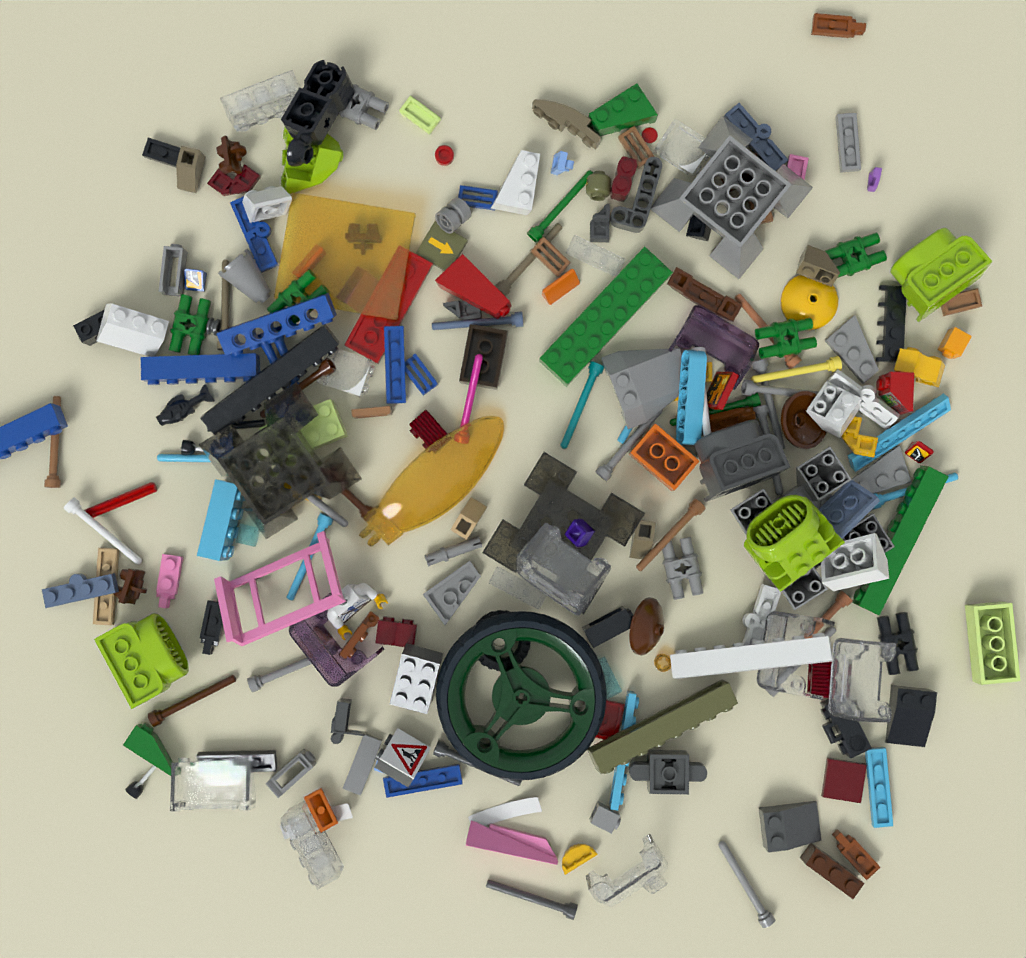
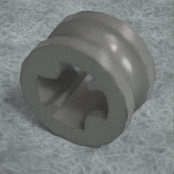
[206,317,221,336]

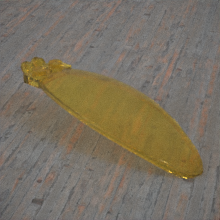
[359,416,504,547]

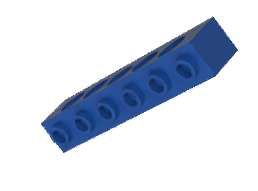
[216,293,337,356]

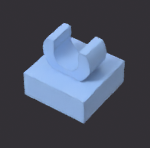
[551,151,574,175]

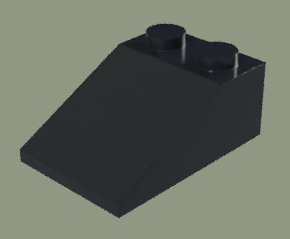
[885,685,937,747]

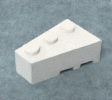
[491,150,540,215]

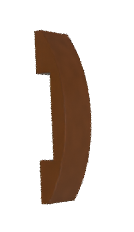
[667,267,742,322]

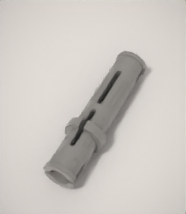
[424,536,482,567]

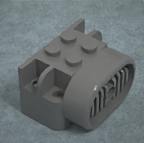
[694,420,790,502]

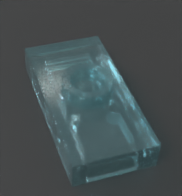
[598,656,622,700]

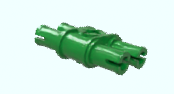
[825,232,887,278]
[267,270,330,326]
[169,294,211,355]
[755,318,817,359]

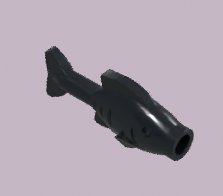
[156,385,215,426]

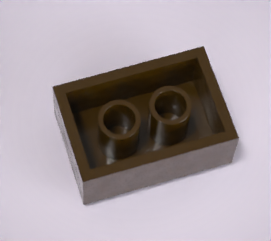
[459,324,508,390]

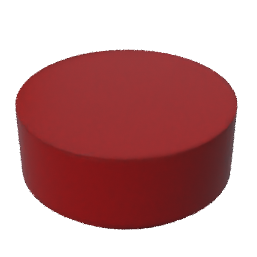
[435,145,454,166]

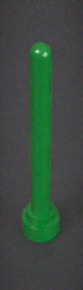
[527,170,594,243]
[670,393,761,426]

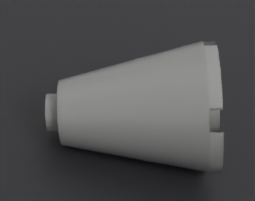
[218,249,271,303]

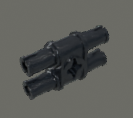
[877,612,919,675]

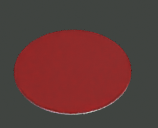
[642,127,658,143]

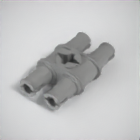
[339,84,389,130]
[662,537,703,600]

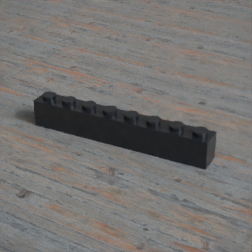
[200,324,339,436]

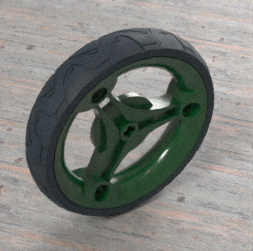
[436,611,607,780]

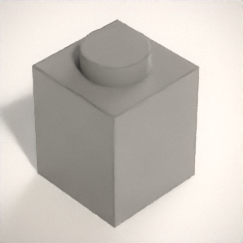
[589,801,621,834]

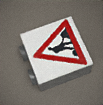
[374,728,431,787]

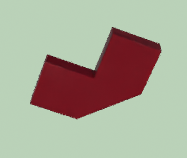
[207,164,261,196]

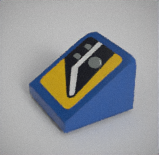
[184,268,207,292]

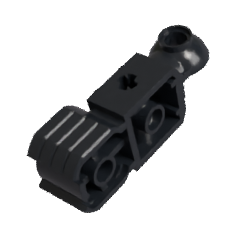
[281,60,355,167]

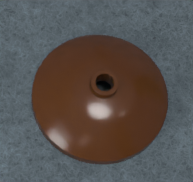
[781,391,827,449]
[629,597,664,656]

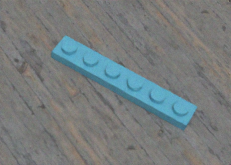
[848,393,951,472]
[609,691,639,811]

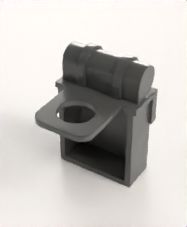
[331,698,366,744]

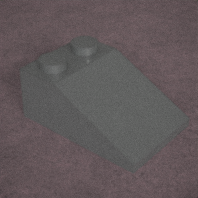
[759,801,821,853]

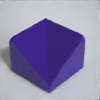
[564,519,595,547]

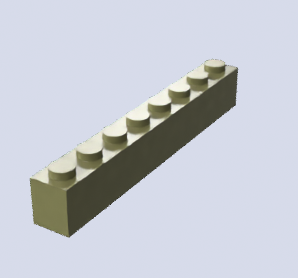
[587,680,738,774]

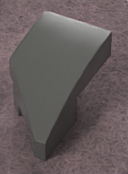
[590,204,610,243]
[443,300,482,320]

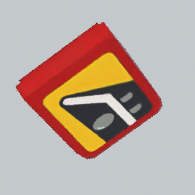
[905,441,934,463]

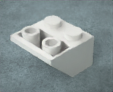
[806,381,861,438]

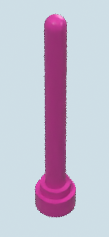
[454,354,483,444]

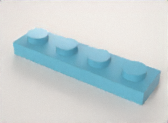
[865,747,893,828]

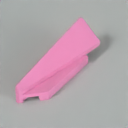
[466,820,558,865]

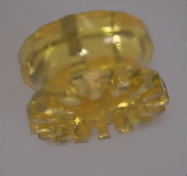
[654,654,671,672]

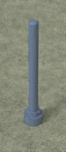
[432,311,523,330]

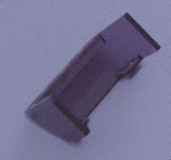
[668,305,759,390]
[289,593,385,687]

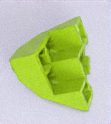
[281,127,343,194]

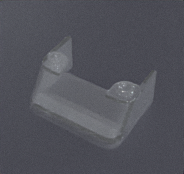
[757,611,835,700]

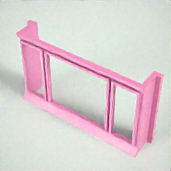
[214,531,346,646]

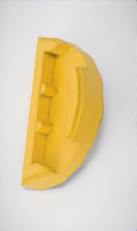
[562,844,598,875]

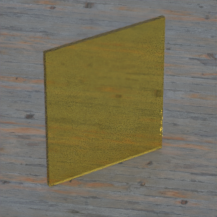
[274,192,416,320]

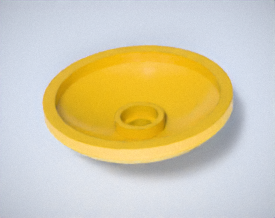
[781,275,838,330]

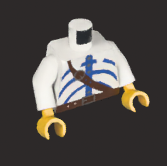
[327,583,388,640]

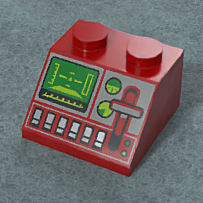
[876,372,914,415]

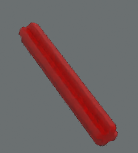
[84,482,157,518]

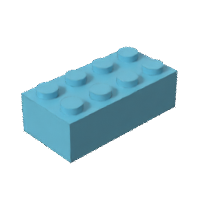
[197,479,248,561]

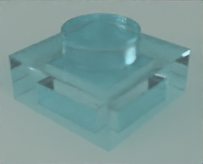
[236,524,260,547]

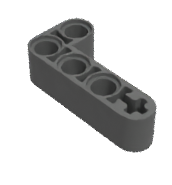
[610,157,662,233]

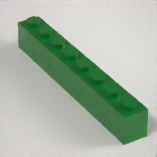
[852,465,949,615]

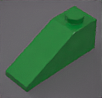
[123,723,178,777]

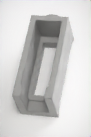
[159,244,188,297]
[266,749,316,798]

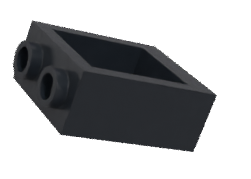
[582,606,633,648]

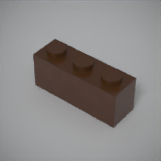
[800,843,865,899]

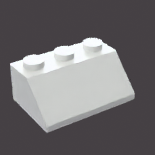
[96,303,169,357]
[821,533,889,591]

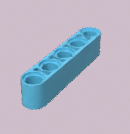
[676,350,707,445]

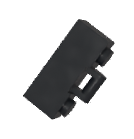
[820,693,872,758]

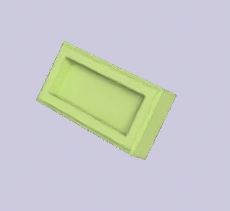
[399,95,441,135]

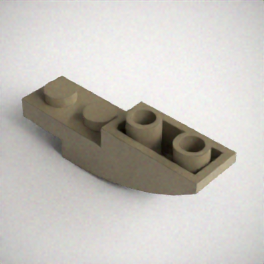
[532,99,601,150]

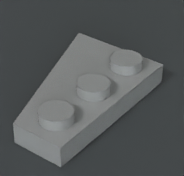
[852,445,911,494]

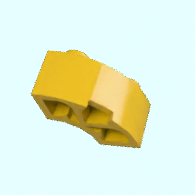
[894,347,945,387]

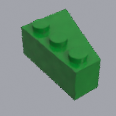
[588,83,658,136]

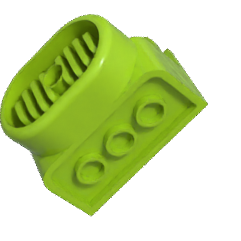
[890,228,992,322]
[744,495,845,592]
[94,613,189,709]

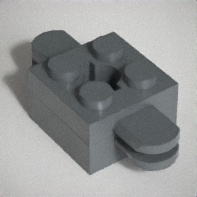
[628,750,707,795]

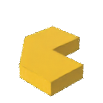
[841,417,878,458]

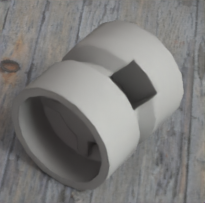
[435,197,471,234]

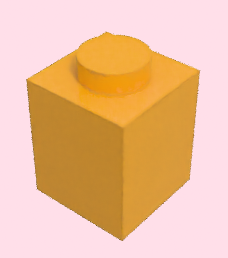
[937,327,972,359]

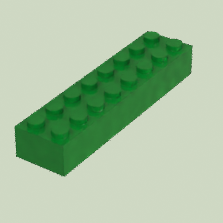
[539,247,673,387]

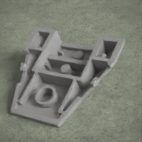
[601,348,682,430]

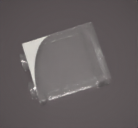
[653,118,709,180]
[316,349,376,398]

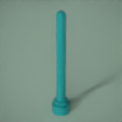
[561,361,604,449]

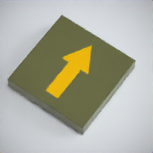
[416,221,468,271]

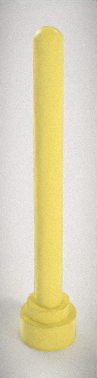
[751,356,842,383]

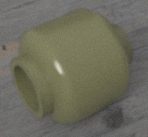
[586,171,611,201]

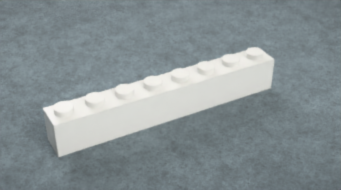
[670,633,833,679]

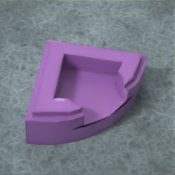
[867,167,882,192]

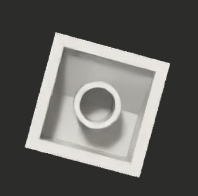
[242,186,292,223]

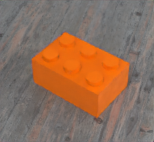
[628,423,700,491]

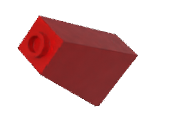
[435,254,512,319]

